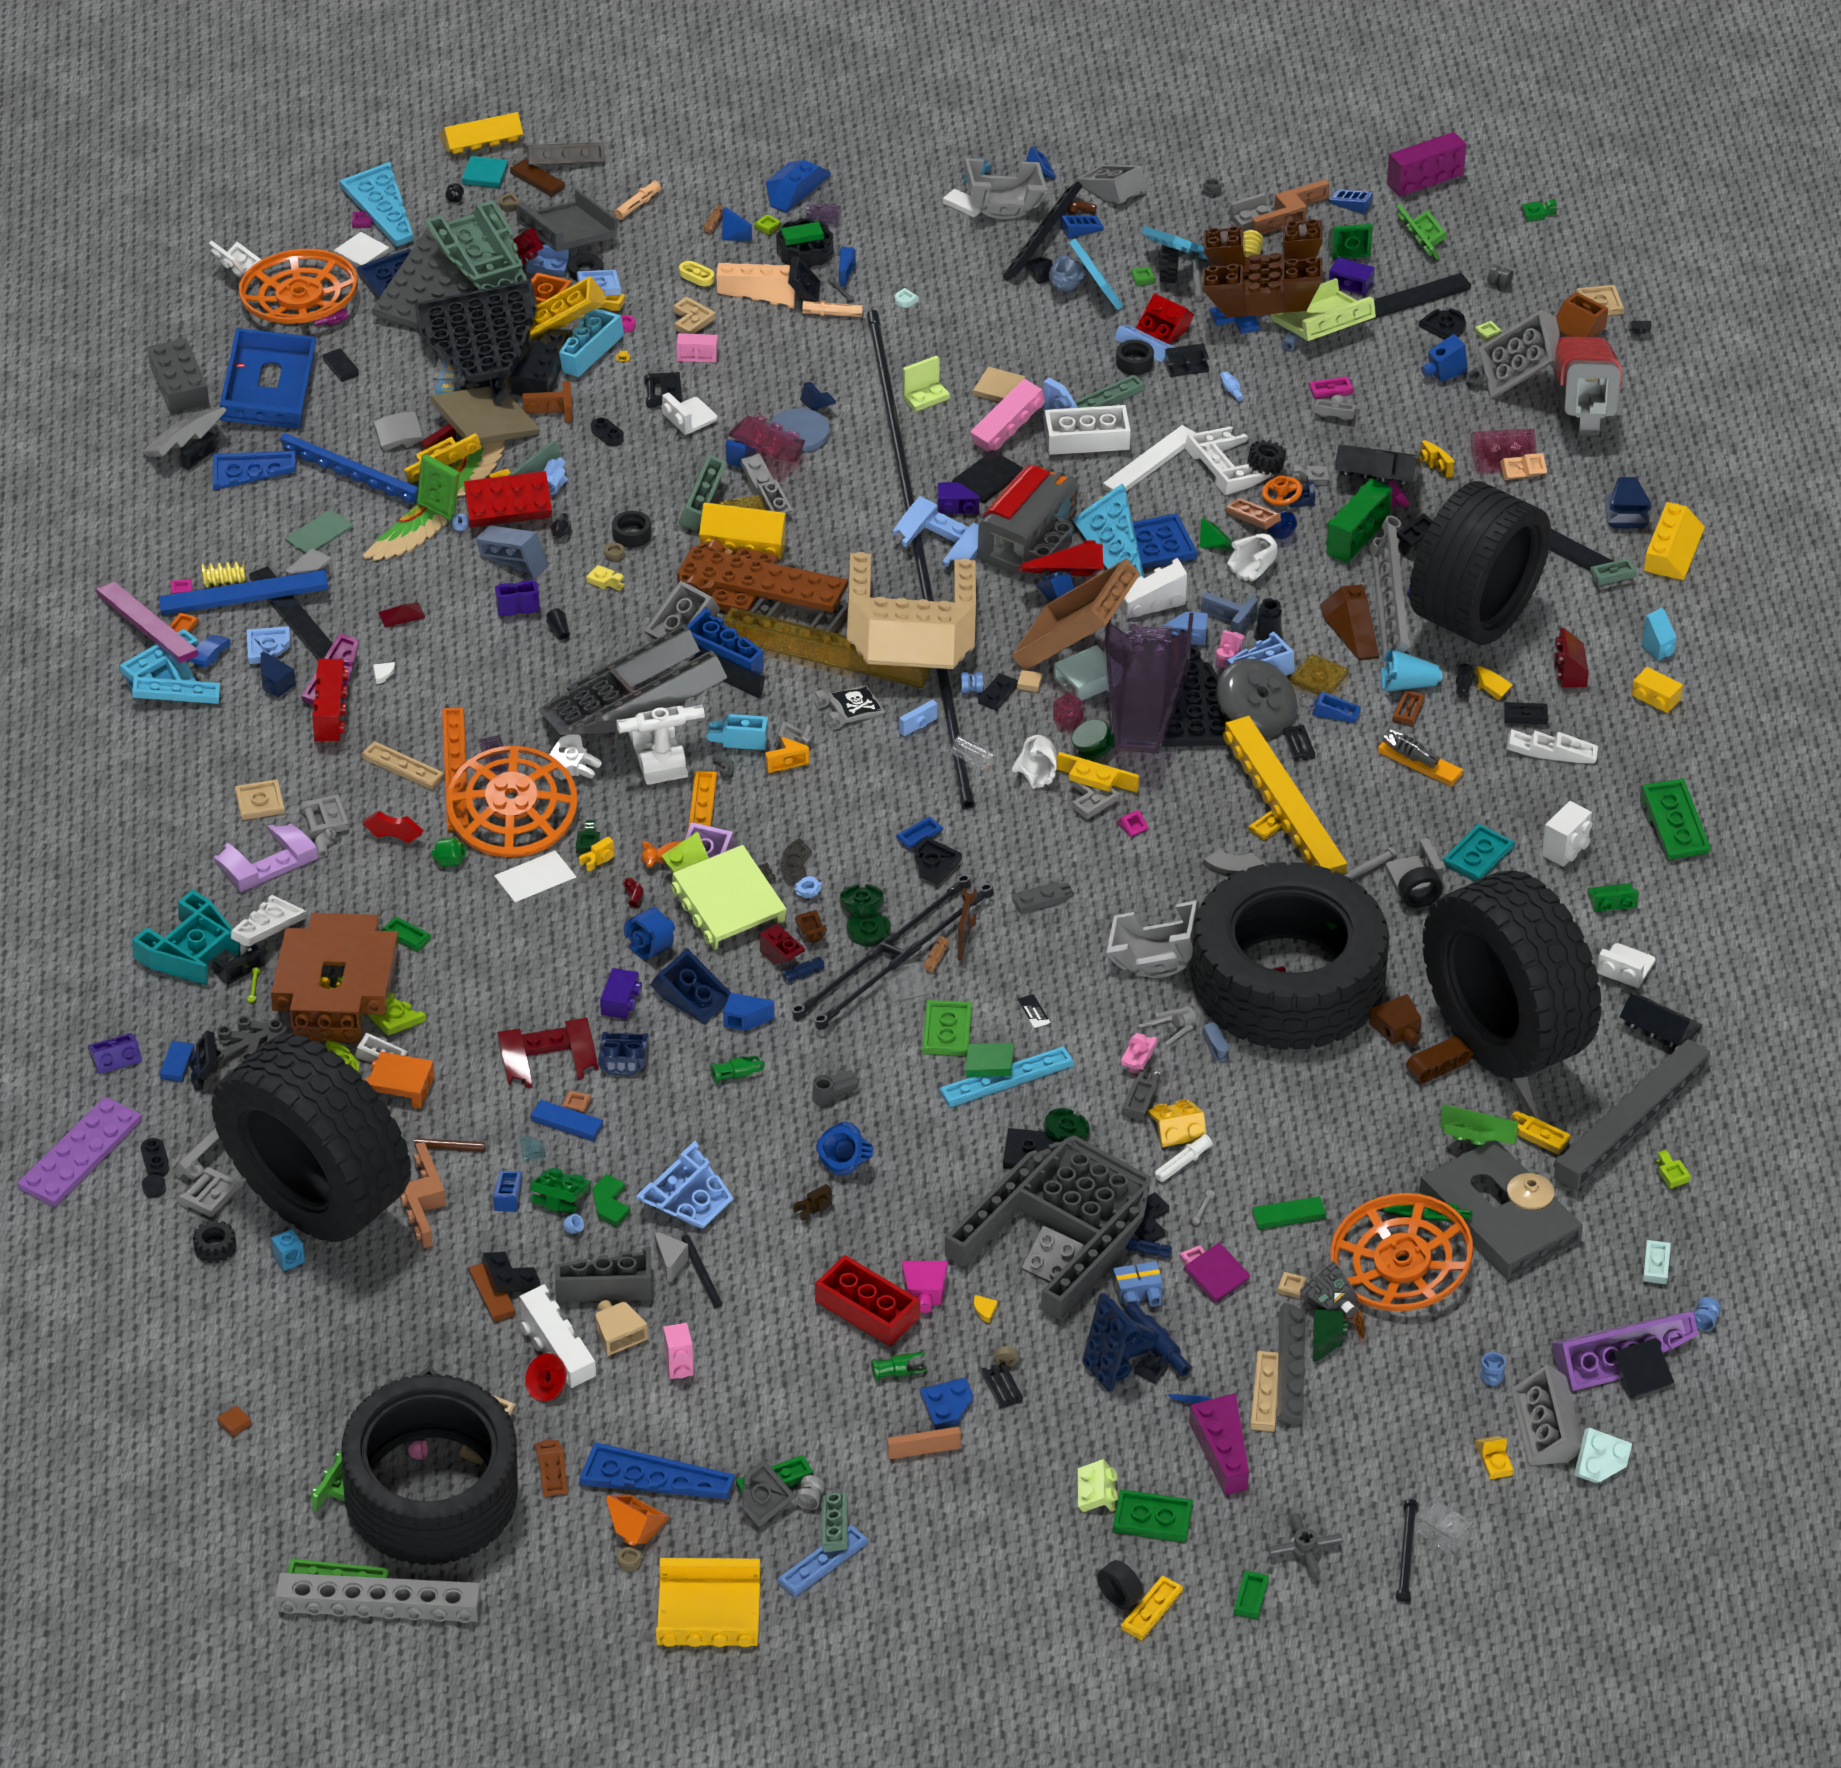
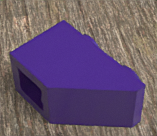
[938,482,979,514]

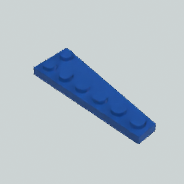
[579,1442,735,1499]

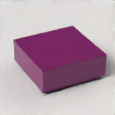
[352,212,372,228]

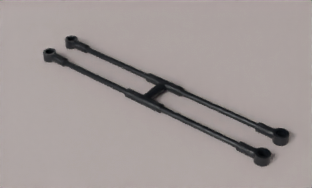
[791,874,994,1030]

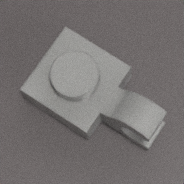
[1292,465,1329,485]

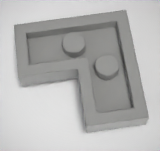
[1072,782,1119,819]

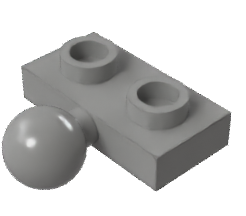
[1313,394,1357,420]

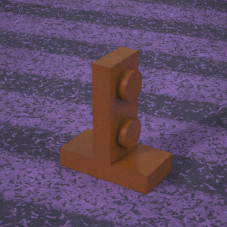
[522,381,573,422]
[535,1439,568,1497]

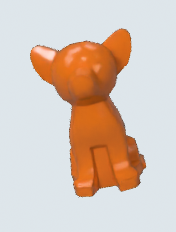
[640,840,684,868]

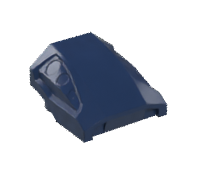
[598,1032,649,1076]

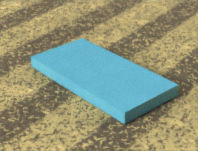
[1069,238,1123,310]

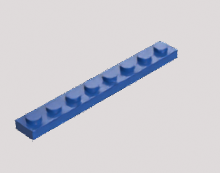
[280,432,418,504]

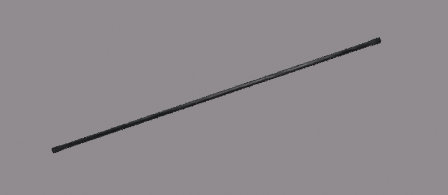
[867,310,975,809]

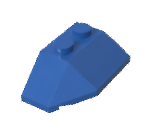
[766,160,831,213]

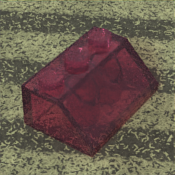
[728,414,805,463]
[1470,429,1536,473]

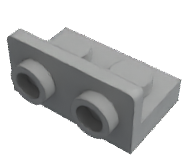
[1230,193,1273,229]

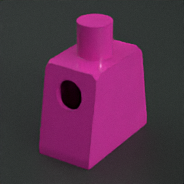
[902,1261,947,1313]

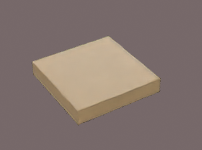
[1576,285,1624,316]
[973,367,1025,403]
[235,779,285,820]

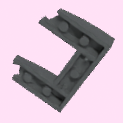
[750,597,848,641]

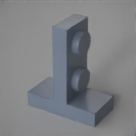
[1201,592,1258,634]

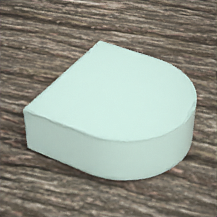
[895,288,919,308]

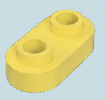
[679,261,715,286]

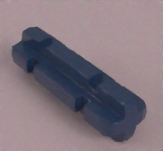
[782,957,825,983]
[1126,1238,1172,1258]

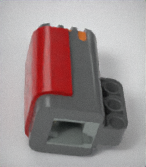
[1551,336,1622,436]
[978,463,1078,576]

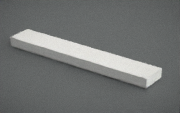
[1102,425,1196,492]

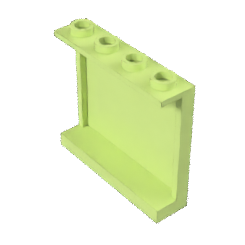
[1270,279,1376,341]
[670,845,786,950]

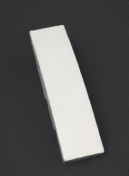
[1506,729,1598,763]

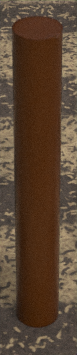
[414,1138,485,1152]

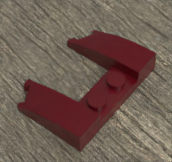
[497,1017,599,1088]

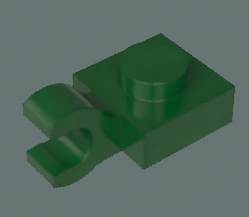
[575,820,600,853]

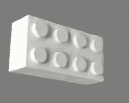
[1044,405,1130,455]

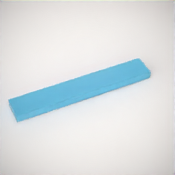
[939,1046,1074,1108]

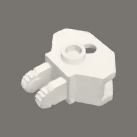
[549,734,602,780]

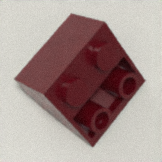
[1553,628,1589,688]

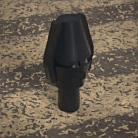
[551,513,572,538]

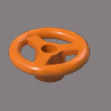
[1262,476,1303,506]

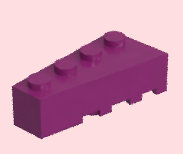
[1189,1393,1249,1495]

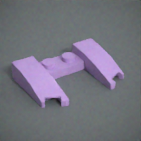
[213,824,318,892]

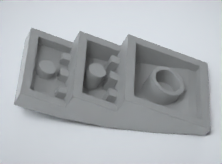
[142,407,226,457]

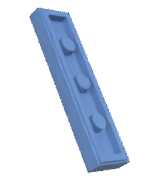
[777,1525,868,1598]

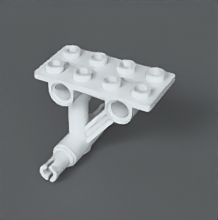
[616,704,705,785]

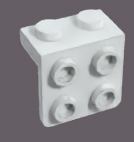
[209,240,261,278]
[661,392,717,435]
[1597,943,1655,988]

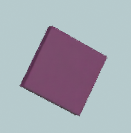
[1183,1242,1251,1303]

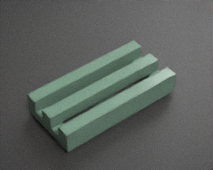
[1590,558,1637,586]

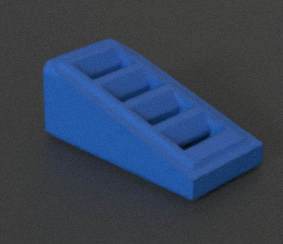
[1329,189,1373,214]
[1060,215,1104,238]
[839,246,856,287]
[1312,691,1361,723]
[493,1171,523,1212]

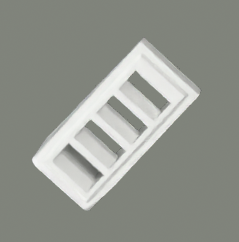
[355,1033,408,1063]

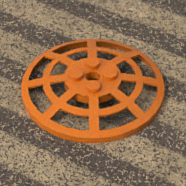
[239,249,358,324]
[446,746,578,857]
[1330,1193,1473,1312]

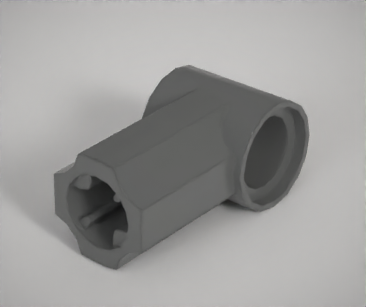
[812,1070,858,1105]

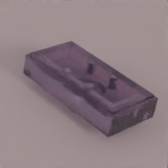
[478,735,509,772]

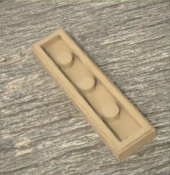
[361,741,445,790]
[1250,1351,1278,1432]

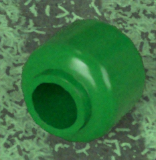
[432,837,466,867]

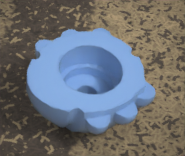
[795,876,822,899]

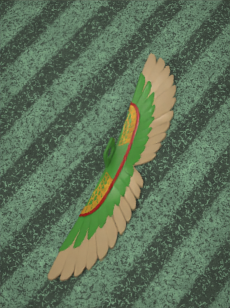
[363,440,505,561]

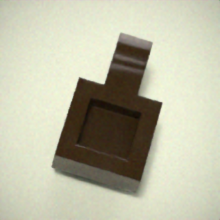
[793,1184,832,1221]

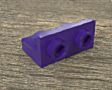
[87,1033,142,1074]

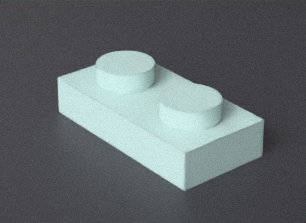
[1643,1240,1671,1284]

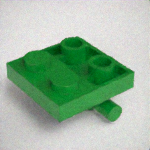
[530,1168,592,1214]

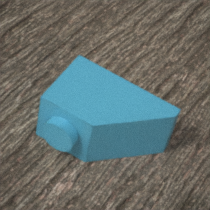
[1642,608,1677,660]

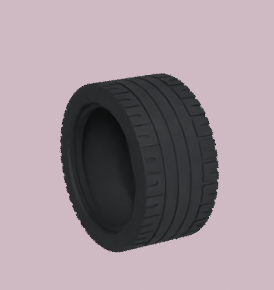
[1409,481,1551,645]
[341,1374,518,1565]

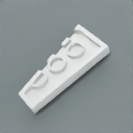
[231,895,306,947]

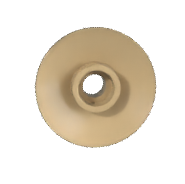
[1507,1173,1554,1210]

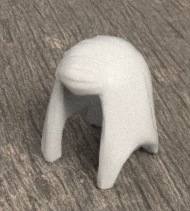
[1227,534,1278,581]
[1012,735,1057,789]

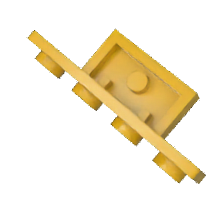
[404,433,481,484]
[1057,752,1139,793]

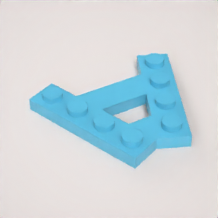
[1142,226,1209,260]
[119,629,220,704]

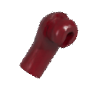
[623,877,644,908]

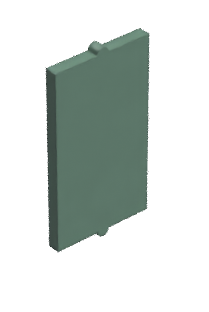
[285,510,353,554]

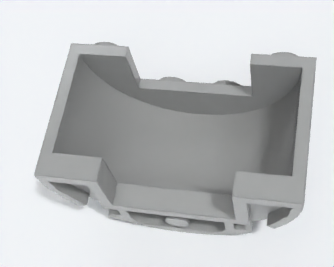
[964,158,1048,219]
[1106,901,1199,978]

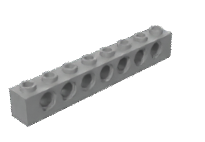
[276,1573,481,1623]

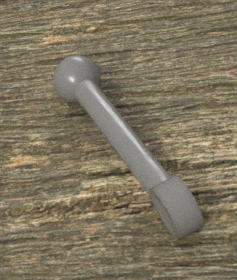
[1192,1190,1215,1225]

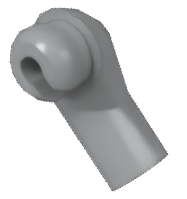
[315,828,336,858]

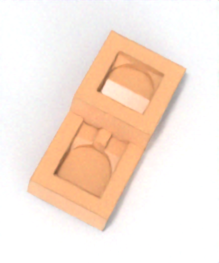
[1500,453,1547,480]

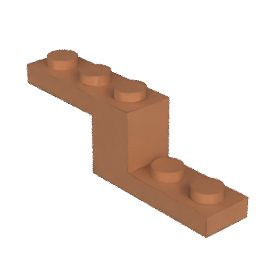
[1252,179,1330,235]
[400,1142,446,1248]

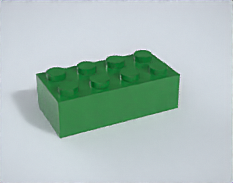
[1325,479,1392,563]

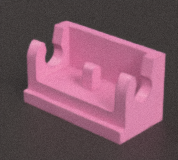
[676,333,718,363]

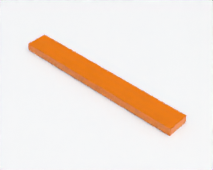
[442,707,469,832]

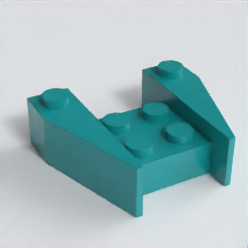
[132,889,241,984]

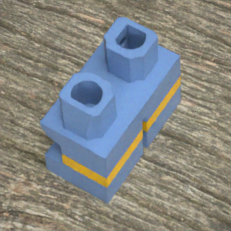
[1112,1261,1163,1307]

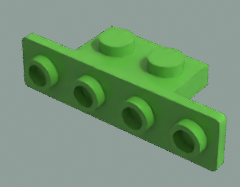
[1397,204,1448,260]
[1440,1105,1518,1145]
[310,1451,345,1512]

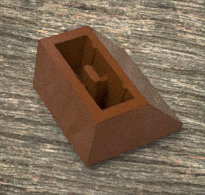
[1556,292,1608,337]

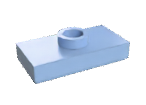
[899,700,938,736]

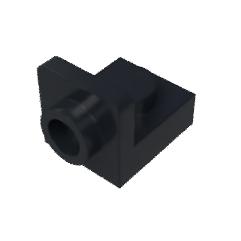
[1025,257,1053,284]

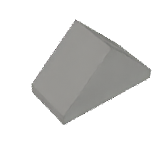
[655,1232,689,1282]

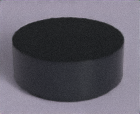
[142,1174,166,1197]

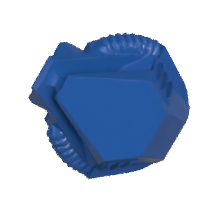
[816,1122,874,1176]

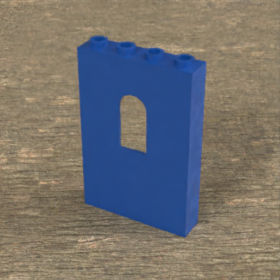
[219,328,316,429]

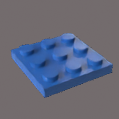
[1133,513,1198,570]

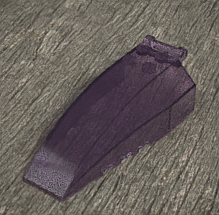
[1104,613,1194,754]

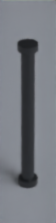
[1396,1499,1418,1602]

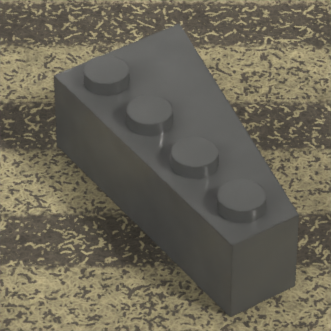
[555,1247,652,1302]

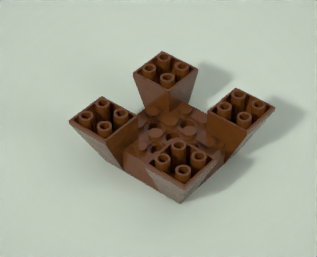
[1202,219,1323,318]

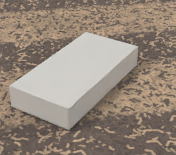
[943,189,981,217]

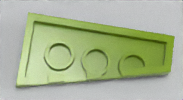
[662,832,709,873]
[337,976,426,1036]

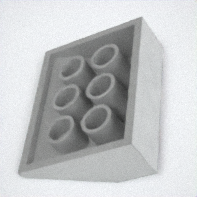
[1480,310,1560,398]

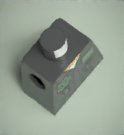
[1300,1261,1358,1318]

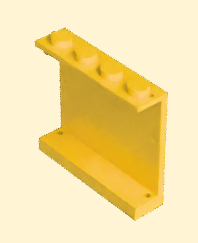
[656,1558,760,1647]

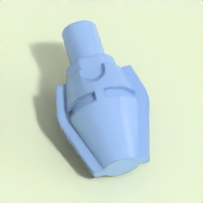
[1220,371,1244,402]

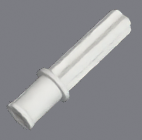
[1154,1134,1213,1182]

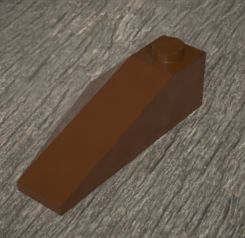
[1320,584,1379,660]

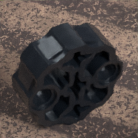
[776,218,833,268]

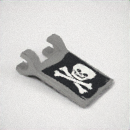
[814,685,885,730]

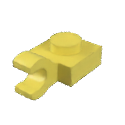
[586,565,625,591]

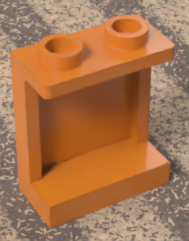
[365,1051,435,1109]

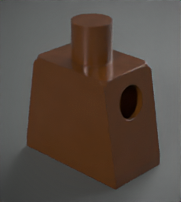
[1369,994,1421,1046]

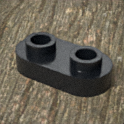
[591,417,624,446]
[141,1138,169,1176]

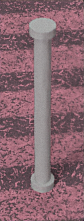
[1343,847,1397,880]

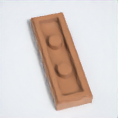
[1225,498,1281,530]
[887,1427,961,1459]

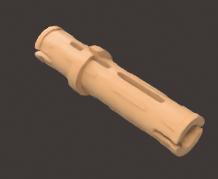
[614,180,661,220]
[802,301,863,318]

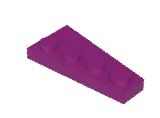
[301,633,359,705]

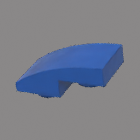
[188,635,230,667]

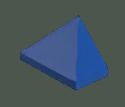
[1026,146,1056,179]
[722,207,752,241]

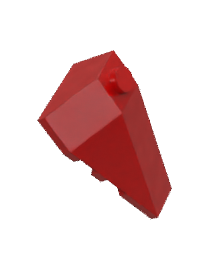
[1017,540,1104,577]

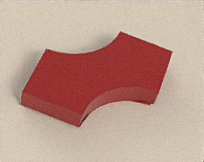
[362,811,424,843]

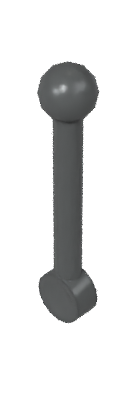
[828,277,854,303]

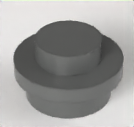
[1203,178,1222,195]

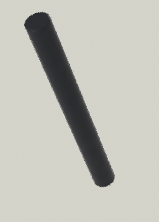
[681,1235,723,1308]

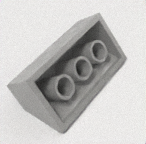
[1511,1364,1582,1465]

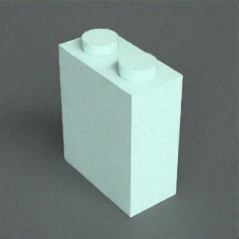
[1054,645,1121,703]

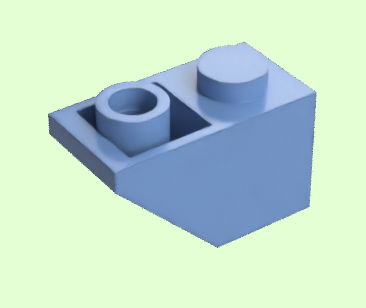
[1163,612,1208,645]

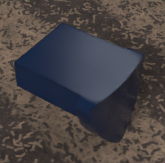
[1285,481,1315,508]

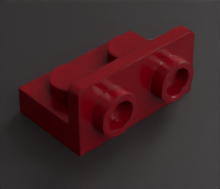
[513,227,544,265]

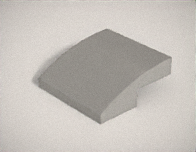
[374,412,424,452]

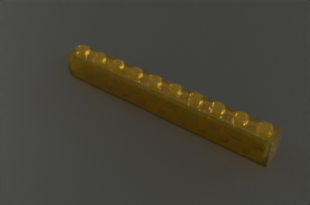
[724,607,930,689]

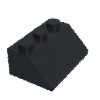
[1619,993,1703,1048]

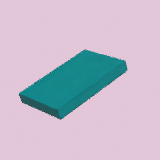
[1442,823,1515,882]

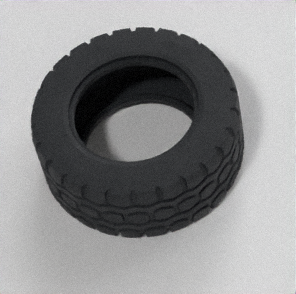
[1191,862,1389,1050]
[1422,870,1601,1079]
[211,1034,411,1242]

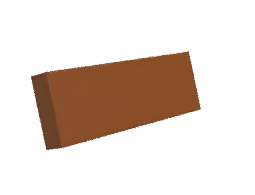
[468,1263,516,1322]

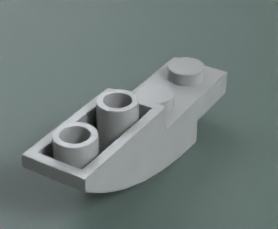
[740,454,793,514]

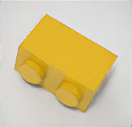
[1631,667,1683,713]

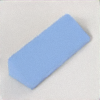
[1115,325,1174,362]

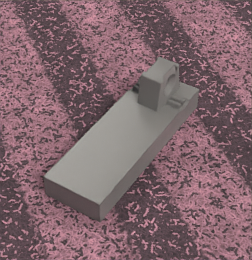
[173,1128,219,1181]

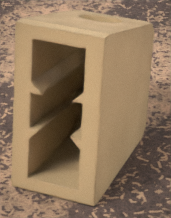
[595,1300,648,1356]

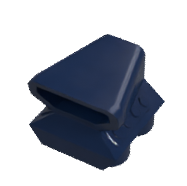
[1605,477,1651,529]

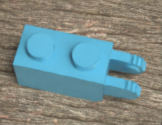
[706,714,768,750]

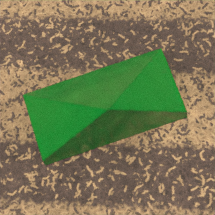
[1200,517,1235,550]

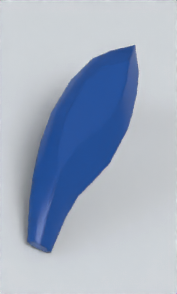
[1168,1394,1212,1404]

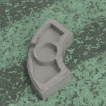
[1203,850,1266,875]

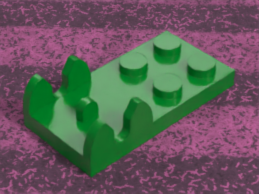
[1640,778,1711,860]

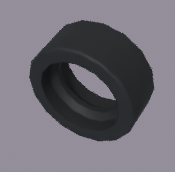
[1116,339,1154,375]
[612,510,652,548]
[1398,867,1443,908]
[1097,1560,1144,1610]

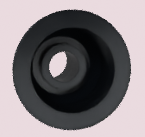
[1254,598,1283,642]

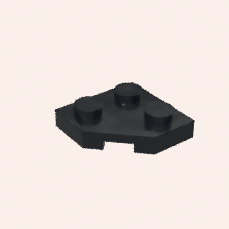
[913,836,962,885]

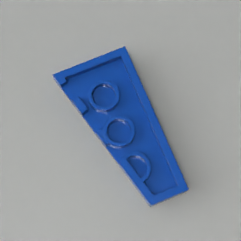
[213,451,296,490]

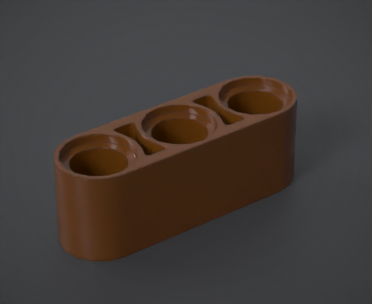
[1405,1036,1473,1084]

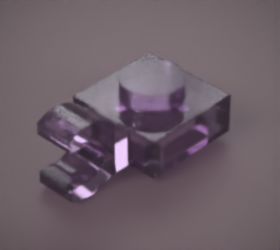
[806,203,841,224]

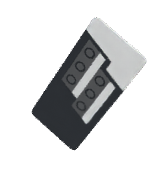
[1018,994,1050,1028]

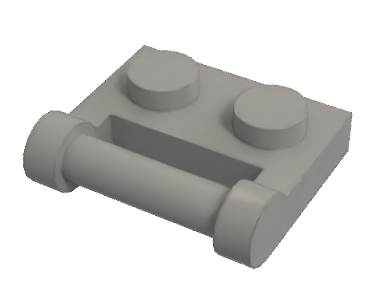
[300,795,349,840]
[177,1167,239,1217]

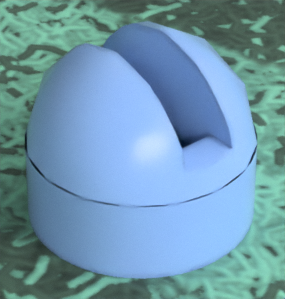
[452,513,469,531]
[563,1214,584,1234]

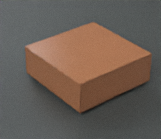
[562,1090,591,1114]

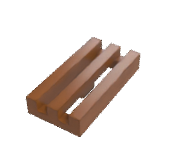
[1392,690,1425,727]

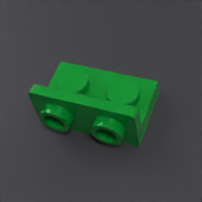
[1587,883,1639,912]

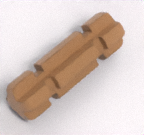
[703,205,725,234]
[923,936,950,973]

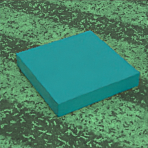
[462,156,508,188]

